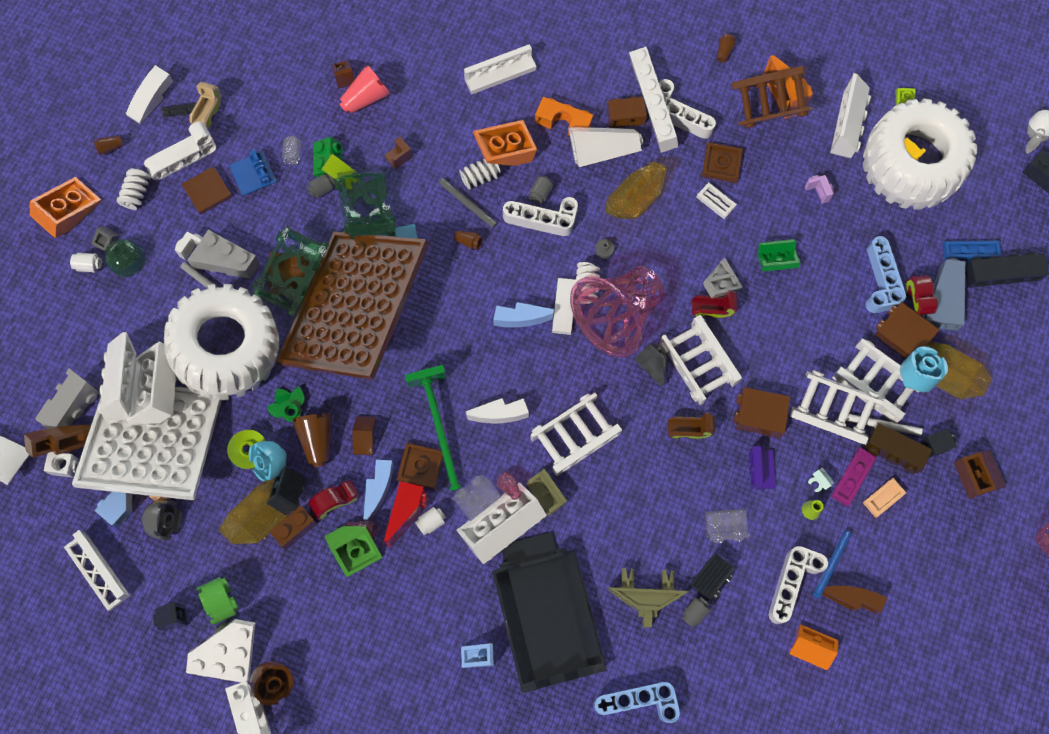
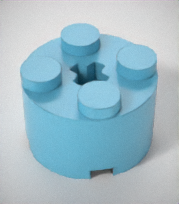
[900,347,948,392]

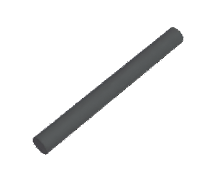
[439,178,497,228]

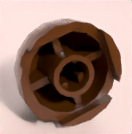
[249,661,294,706]

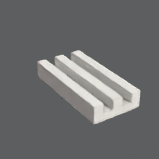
[696,182,737,220]

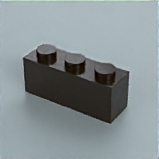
[864,423,932,474]

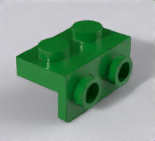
[313,137,343,177]
[757,239,800,272]

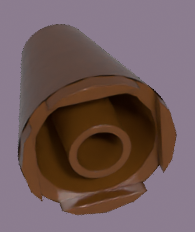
[292,413,332,467]

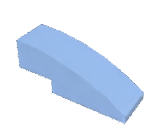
[493,302,554,327]
[363,460,394,522]

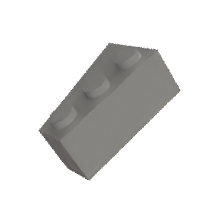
[187,230,260,279]
[35,369,100,428]

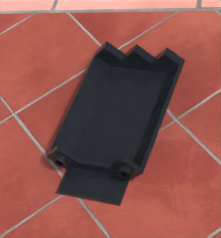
[492,532,607,693]

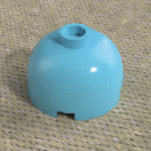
[249,441,287,481]

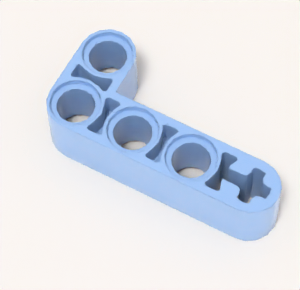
[866,236,906,313]
[593,682,680,723]

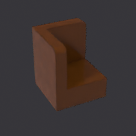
[385,137,412,169]

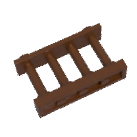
[732,66,814,129]

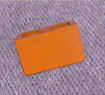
[790,624,839,670]

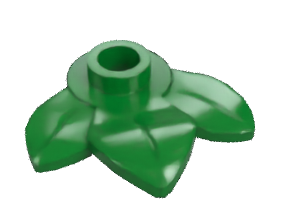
[267,387,305,422]

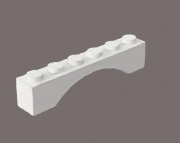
[629,47,678,153]

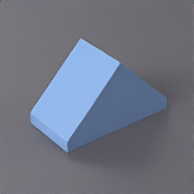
[461,644,494,668]

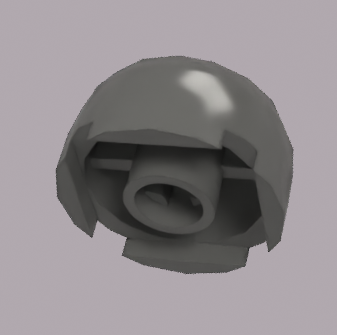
[142,499,181,541]

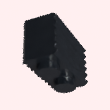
[267,466,305,515]
[689,553,735,601]

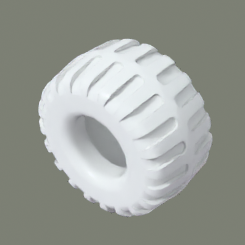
[863,99,977,210]
[164,284,279,400]

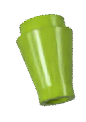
[802,500,823,520]

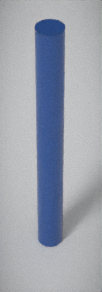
[813,531,851,598]

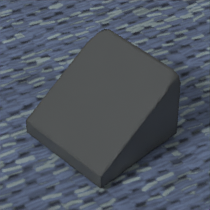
[91,227,119,253]

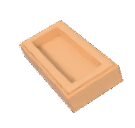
[863,478,906,518]

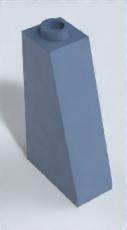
[922,258,965,331]

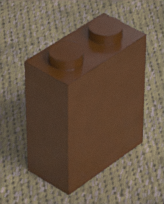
[875,302,939,359]
[733,387,790,438]

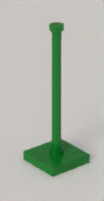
[405,365,462,491]

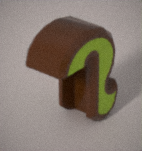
[668,413,716,439]

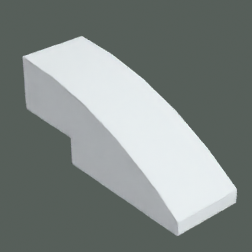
[126,65,173,124]
[466,398,529,423]

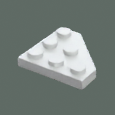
[186,619,255,682]

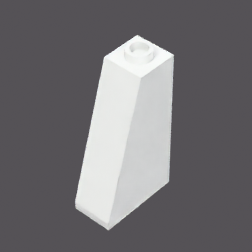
[569,127,643,167]

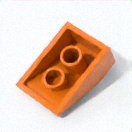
[763,55,813,119]
[473,120,537,166]
[29,177,101,239]

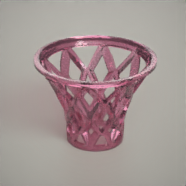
[570,266,664,357]

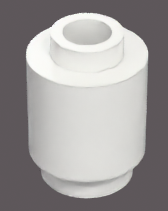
[70,253,102,272]
[415,507,446,535]

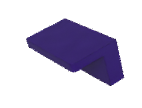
[749,446,775,489]

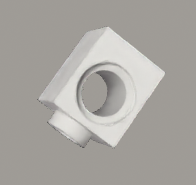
[43,452,79,478]

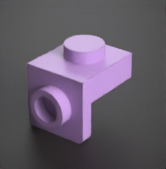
[805,175,834,204]

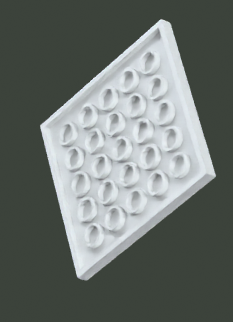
[72,387,222,500]

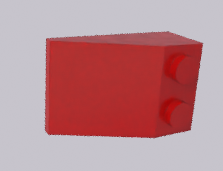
[384,481,428,547]

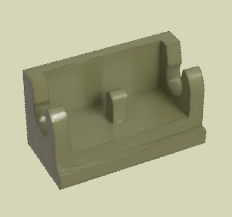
[526,469,567,517]

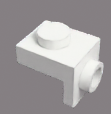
[174,232,203,260]

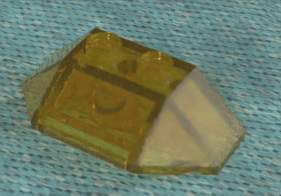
[605,161,667,219]
[926,342,992,400]
[218,478,289,544]

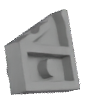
[703,259,743,298]

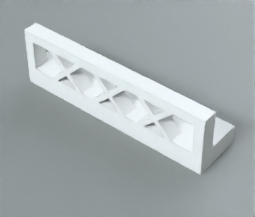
[464,44,536,95]
[64,530,130,611]

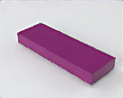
[830,447,877,507]

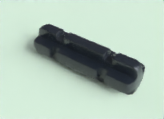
[161,103,196,117]

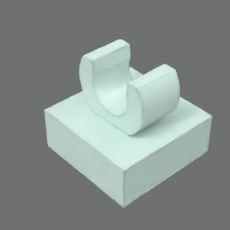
[808,468,834,492]

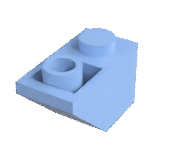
[94,491,132,529]

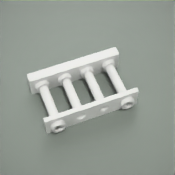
[660,315,742,405]
[832,338,920,423]
[790,370,884,445]
[530,393,622,477]
[225,681,271,734]

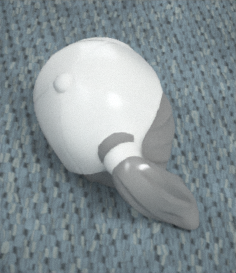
[1025,110,1049,154]

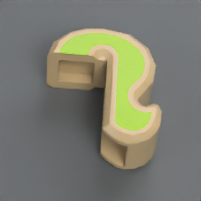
[189,82,221,129]

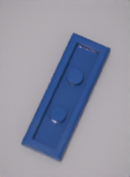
[942,241,1001,261]

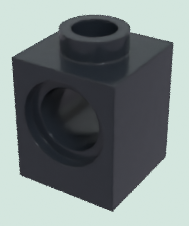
[921,429,957,458]

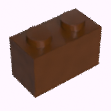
[607,96,647,128]
[270,506,317,550]

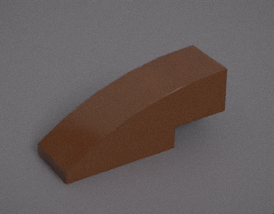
[24,425,91,458]
[822,586,887,614]

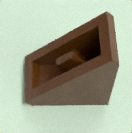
[331,60,354,89]
[352,416,376,456]

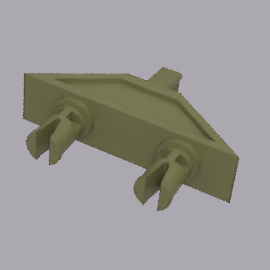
[607,568,689,628]

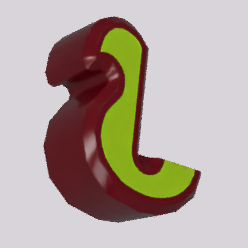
[904,275,938,315]
[692,290,738,318]
[308,480,359,520]

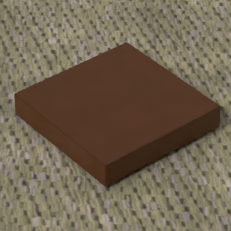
[701,142,743,183]
[181,166,232,215]
[397,443,443,490]

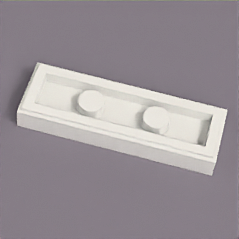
[552,278,576,335]

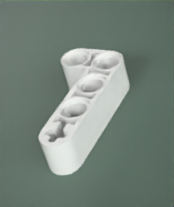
[659,79,716,139]
[144,121,217,180]
[503,197,578,236]
[769,546,828,624]

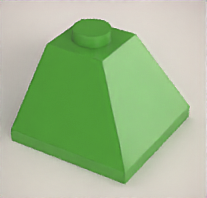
[325,526,383,577]

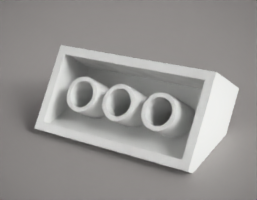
[830,73,871,158]
[98,332,136,421]
[127,342,177,424]
[457,483,547,564]

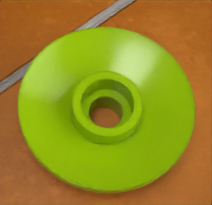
[227,430,266,469]

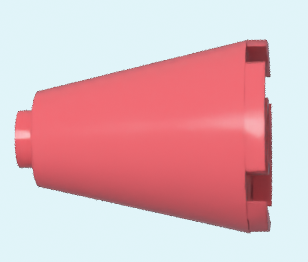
[340,65,390,113]

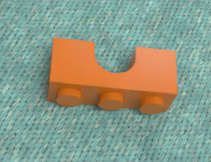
[535,97,593,136]

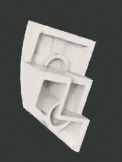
[0,436,29,485]

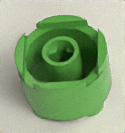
[196,577,239,625]

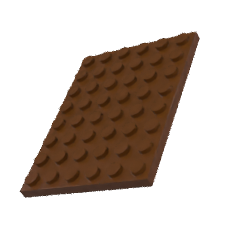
[276,231,429,380]

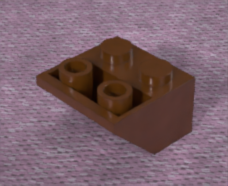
[954,450,1006,499]

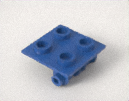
[229,149,277,196]

